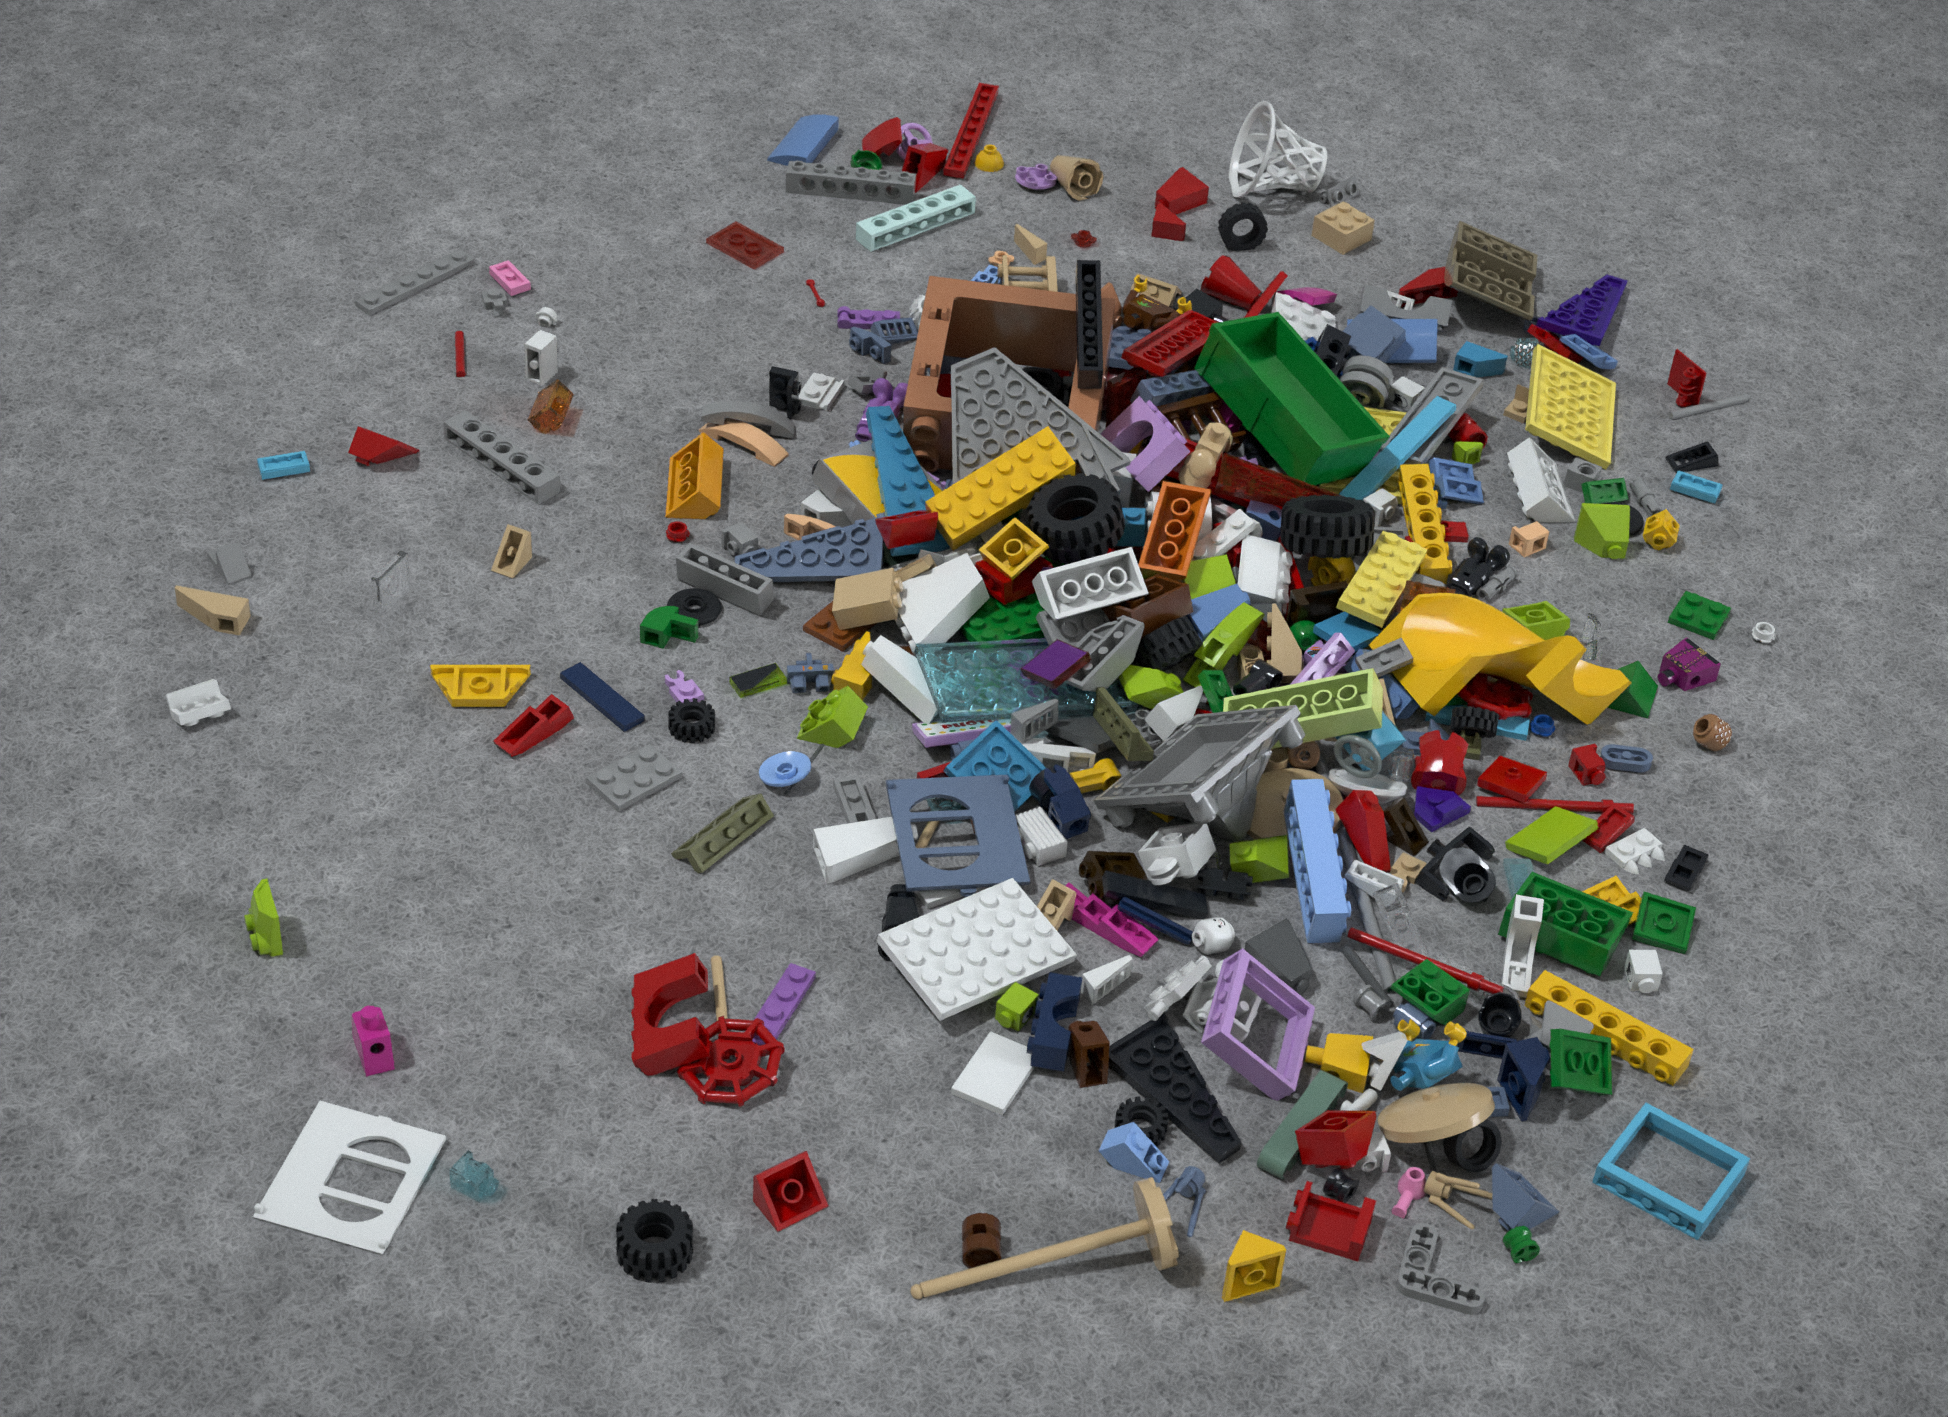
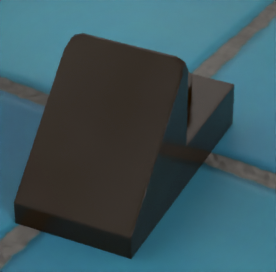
[1383,797,1429,856]

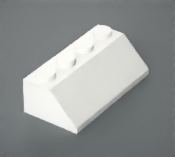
[1507,437,1576,523]
[1032,547,1148,620]

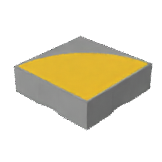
[811,439,944,524]

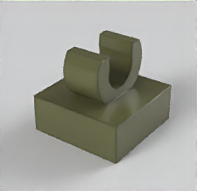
[1458,730,1481,760]

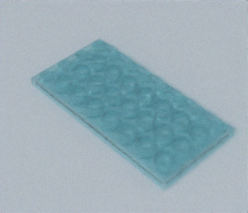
[914,638,1138,723]

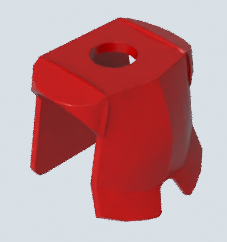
[1411,730,1469,796]

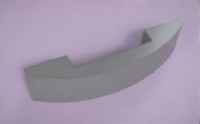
[700,401,794,439]

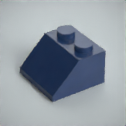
[1497,1037,1550,1122]

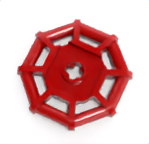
[1457,674,1533,720]
[678,1016,785,1107]

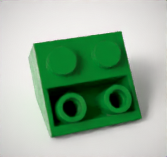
[1391,959,1470,1025]

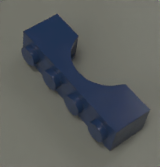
[1026,972,1083,1071]

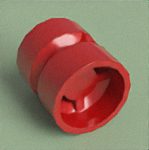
[1448,413,1488,449]

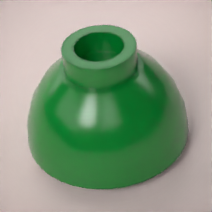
[1290,620,1321,655]

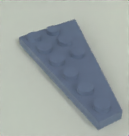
[735,512,886,582]

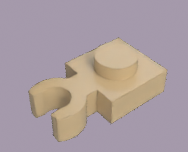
[1390,852,1427,893]

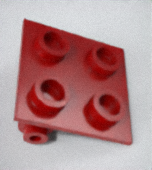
[1667,349,1707,407]

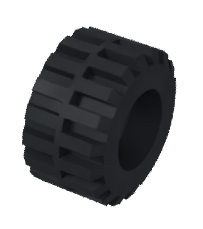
[1136,617,1203,672]
[616,1199,693,1283]

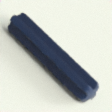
[1117,897,1193,945]

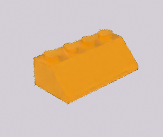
[665,432,724,519]

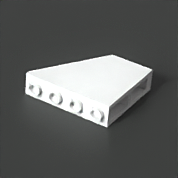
[894,553,990,662]

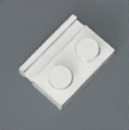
[799,372,844,411]

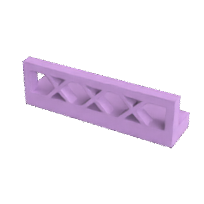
[1290,633,1355,685]

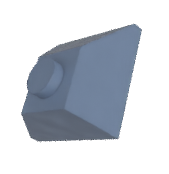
[1492,1163,1559,1231]

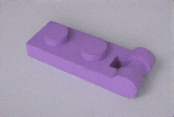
[837,306,900,330]

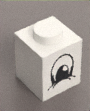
[1388,376,1425,411]
[1624,950,1663,993]

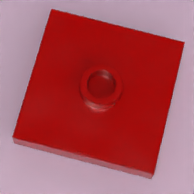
[1477,756,1547,803]

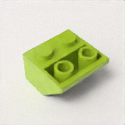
[797,686,868,748]

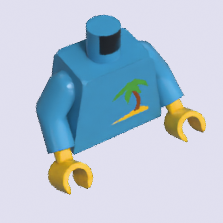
[1390,1019,1467,1091]

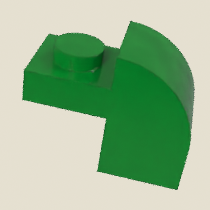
[640,606,698,649]

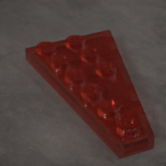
[1214,453,1347,506]

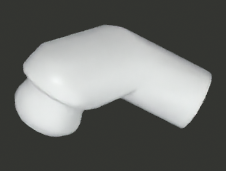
[1339,1089,1378,1111]

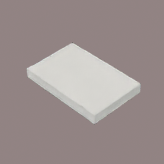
[951,1031,1035,1115]

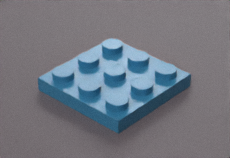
[943,720,1046,812]

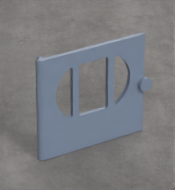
[886,775,1030,898]

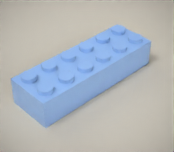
[1283,779,1351,943]

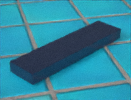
[560,662,645,732]

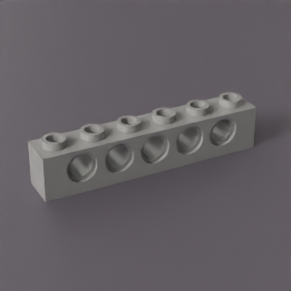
[786,161,916,205]
[444,410,560,505]

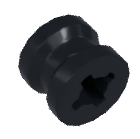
[1323,1167,1359,1203]

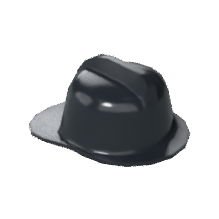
[1439,847,1496,903]

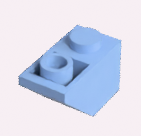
[1099,1122,1169,1183]

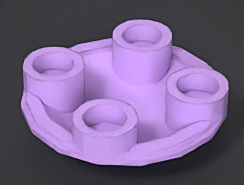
[1015,164,1057,190]

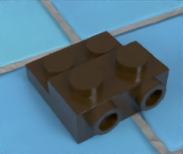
[1079,851,1149,905]

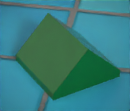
[1607,661,1658,719]

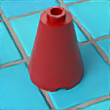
[1200,255,1262,310]

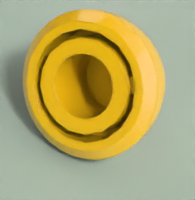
[975,145,1004,172]

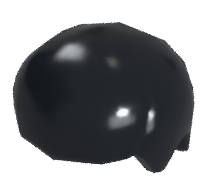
[1478,992,1522,1037]

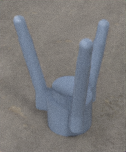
[1163,1166,1206,1237]

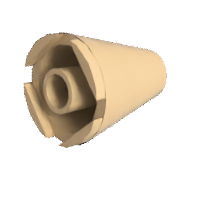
[1050,155,1103,201]

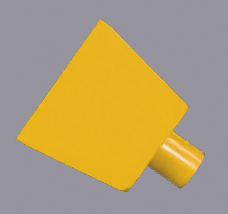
[1305,1033,1373,1093]

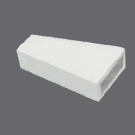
[861,635,958,724]
[813,817,918,884]

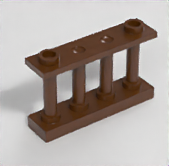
[1157,392,1246,452]

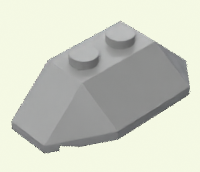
[1061,615,1145,692]

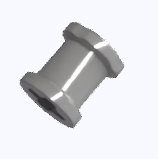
[1353,985,1391,1021]

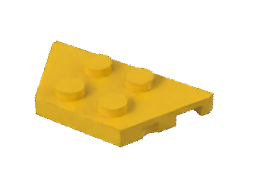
[430,665,531,707]

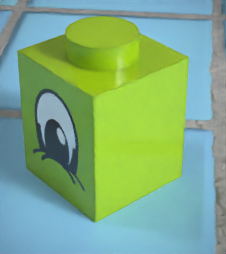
[995,982,1039,1032]

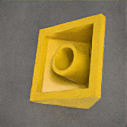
[1222,1230,1286,1302]

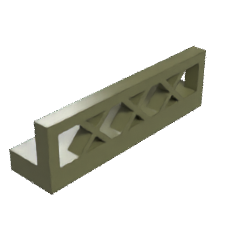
[1093,687,1154,761]
[671,793,774,873]

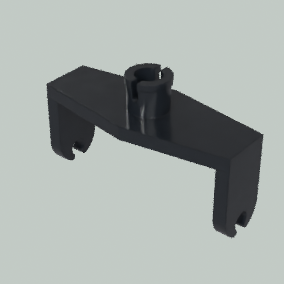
[1415,826,1495,901]

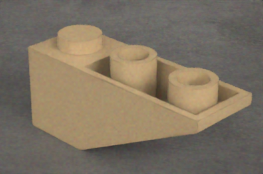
[175,585,251,635]
[1267,604,1304,683]

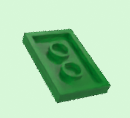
[1549,1028,1612,1095]

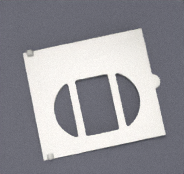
[253,1101,446,1255]

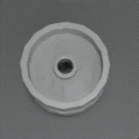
[1340,355,1394,409]

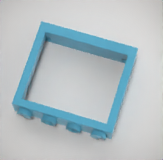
[1593,1103,1750,1240]

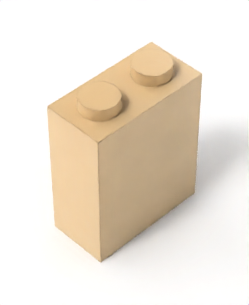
[832,568,903,630]

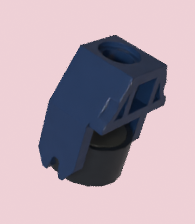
[1029,764,1091,839]

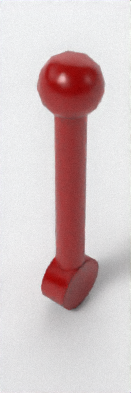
[806,279,825,307]

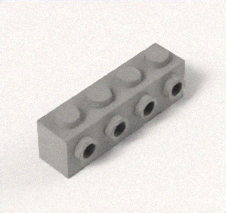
[676,543,774,616]

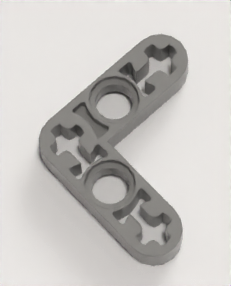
[1396,1223,1485,1315]

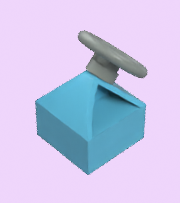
[1334,710,1406,778]

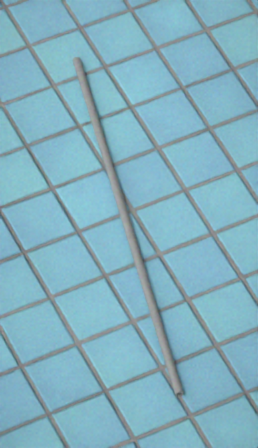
[1288,683,1396,993]

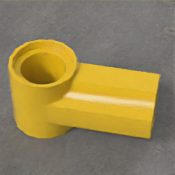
[1069,758,1122,793]

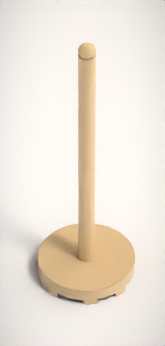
[910,1177,1179,1299]

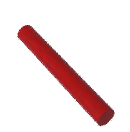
[455,331,465,377]

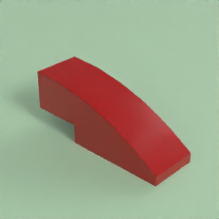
[493,694,574,757]

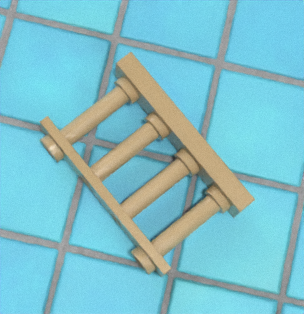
[997,255,1058,292]

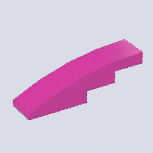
[1065,883,1159,957]

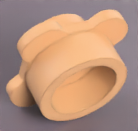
[989,251,1014,267]

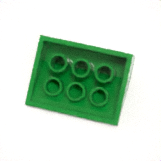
[1498,872,1633,976]

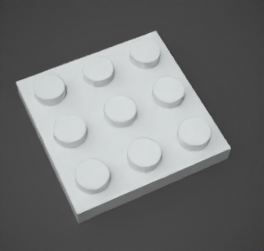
[1272,292,1335,341]

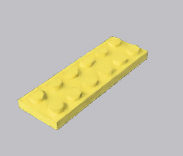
[1336,531,1427,628]

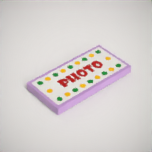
[912,710,1013,748]

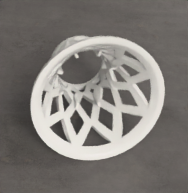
[1229,101,1327,198]

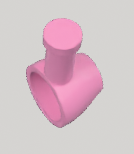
[1392,1167,1427,1218]

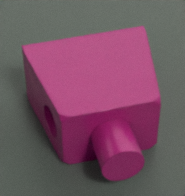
[351,1005,395,1077]

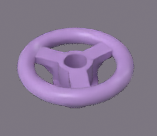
[896,123,933,161]

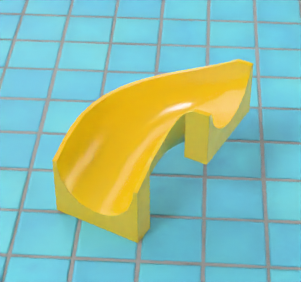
[1369,593,1632,725]

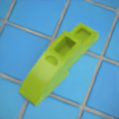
[1183,602,1265,694]

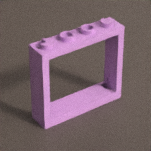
[1201,948,1315,1101]

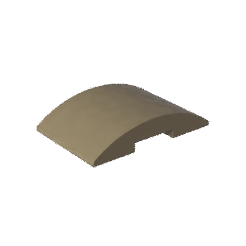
[1444,221,1538,321]

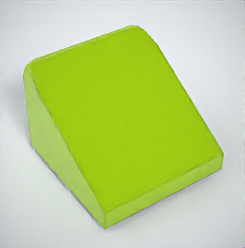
[1451,442,1483,465]

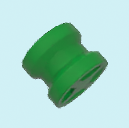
[1502,1226,1540,1264]

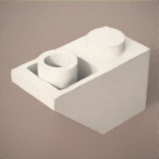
[801,489,852,528]

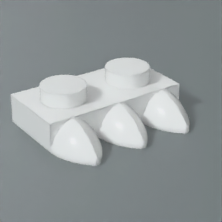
[1605,828,1665,875]

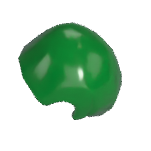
[850,150,882,170]

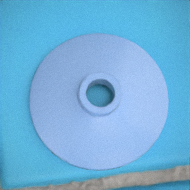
[759,751,811,787]

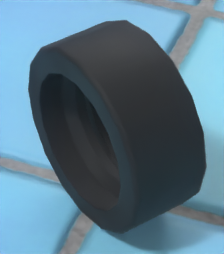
[1443,1119,1502,1172]

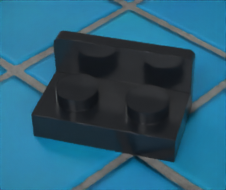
[769,366,802,420]

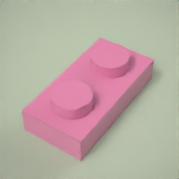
[489,260,531,296]

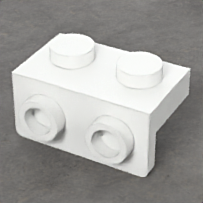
[166,679,231,726]

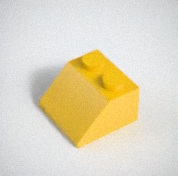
[979,517,1049,580]

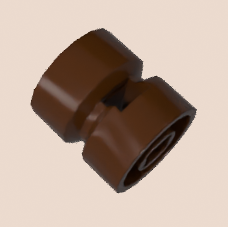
[962,1213,1001,1269]

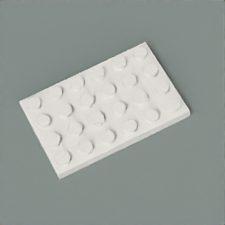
[877,878,1077,1021]

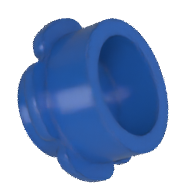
[1530,714,1555,737]

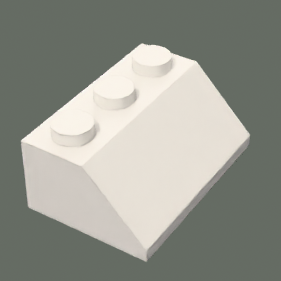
[1238,535,1293,614]

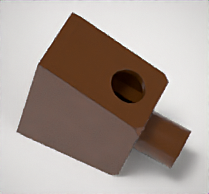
[1068,1021,1110,1088]

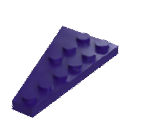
[1536,274,1628,346]

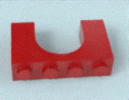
[631,953,710,1076]

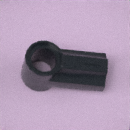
[1233,659,1283,695]

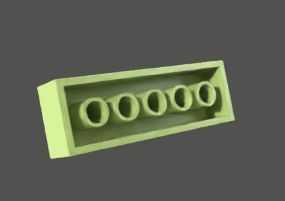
[1223,668,1383,749]

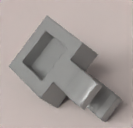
[481,288,508,318]

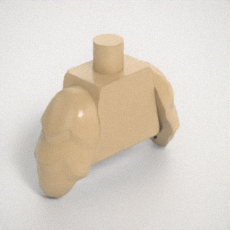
[1179,422,1233,489]

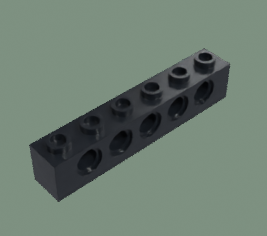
[1075,260,1103,389]
[1314,324,1351,380]

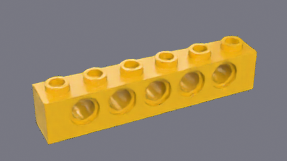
[1398,464,1452,584]
[1524,970,1694,1086]

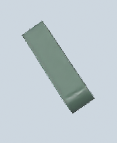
[1257,1070,1348,1180]

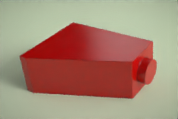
[902,143,948,193]
[1155,167,1209,215]

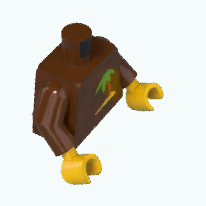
[1122,275,1192,333]

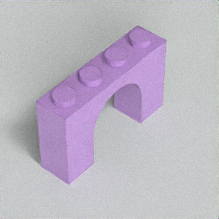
[1100,396,1190,492]

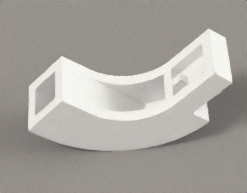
[1501,895,1544,998]

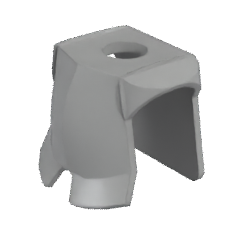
[1527,1001,1594,1069]

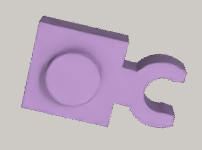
[665,670,704,703]

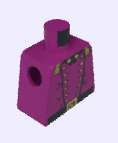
[1658,637,1721,691]

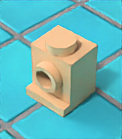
[1509,521,1549,557]

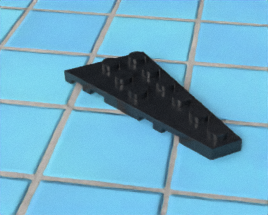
[1108,1013,1241,1163]

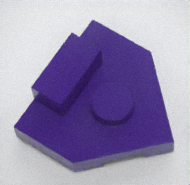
[1414,786,1471,832]

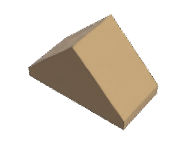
[491,524,532,578]

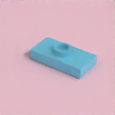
[257,451,310,480]
[1670,471,1723,504]

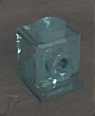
[449,1150,499,1203]

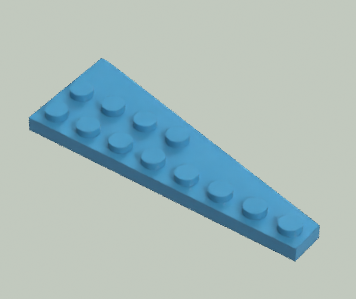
[866,406,950,556]

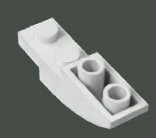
[1021,738,1096,773]

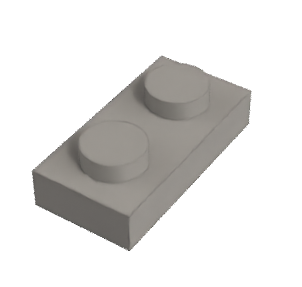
[1355,638,1413,678]

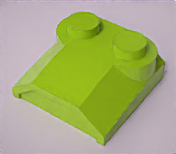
[1502,601,1570,640]
[244,878,283,957]

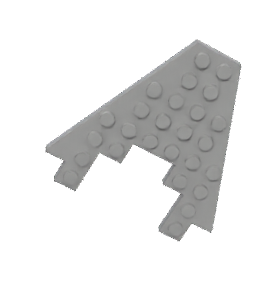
[951,347,1131,544]

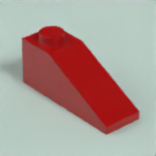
[1399,267,1458,307]
[1335,790,1391,873]

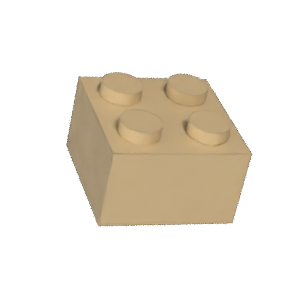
[1311,201,1375,255]

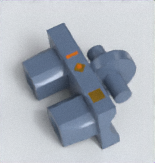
[786,653,834,693]

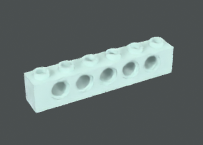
[856,185,976,252]

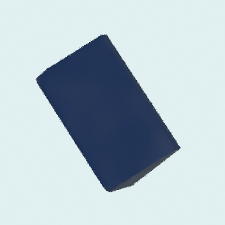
[1456,1031,1517,1059]

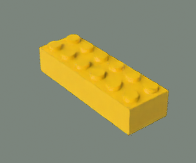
[925,426,1076,551]

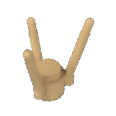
[1424,1171,1493,1229]

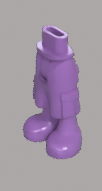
[855,378,908,442]

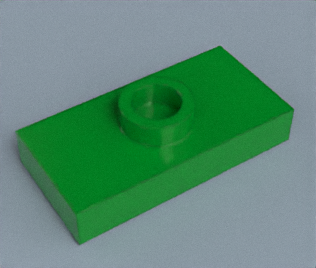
[1581,478,1629,504]

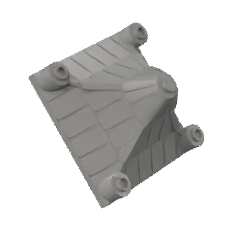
[1093,705,1306,842]

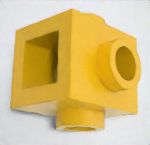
[1643,509,1680,550]

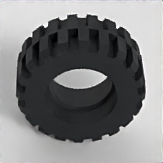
[1027,473,1125,564]
[1280,495,1375,559]

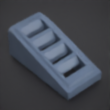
[870,318,918,345]

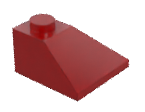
[348,426,419,466]

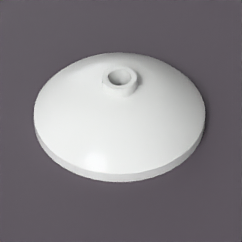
[1328,768,1407,803]

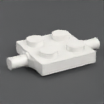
[1144,956,1212,1021]

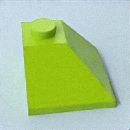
[1574,503,1630,559]
[1119,665,1183,710]
[1230,835,1289,883]

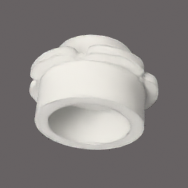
[535,307,557,327]
[1752,622,1776,643]

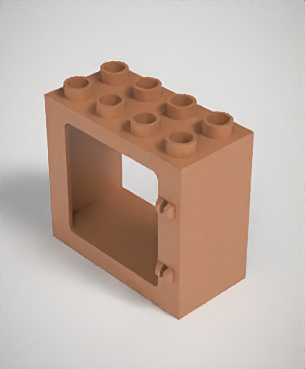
[903,276,1115,476]

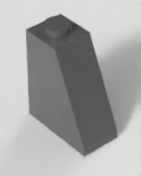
[1244,918,1311,995]

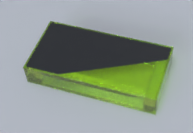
[729,663,787,698]

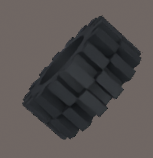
[668,698,715,743]
[1450,706,1499,738]
[1114,1097,1168,1147]

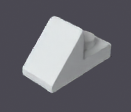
[1361,1031,1408,1091]

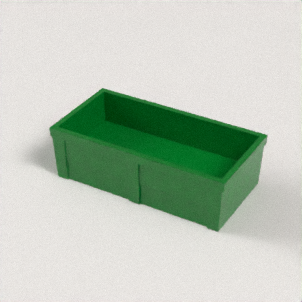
[1194,312,1390,489]

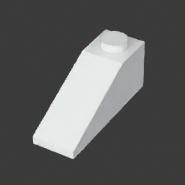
[1144,685,1203,742]

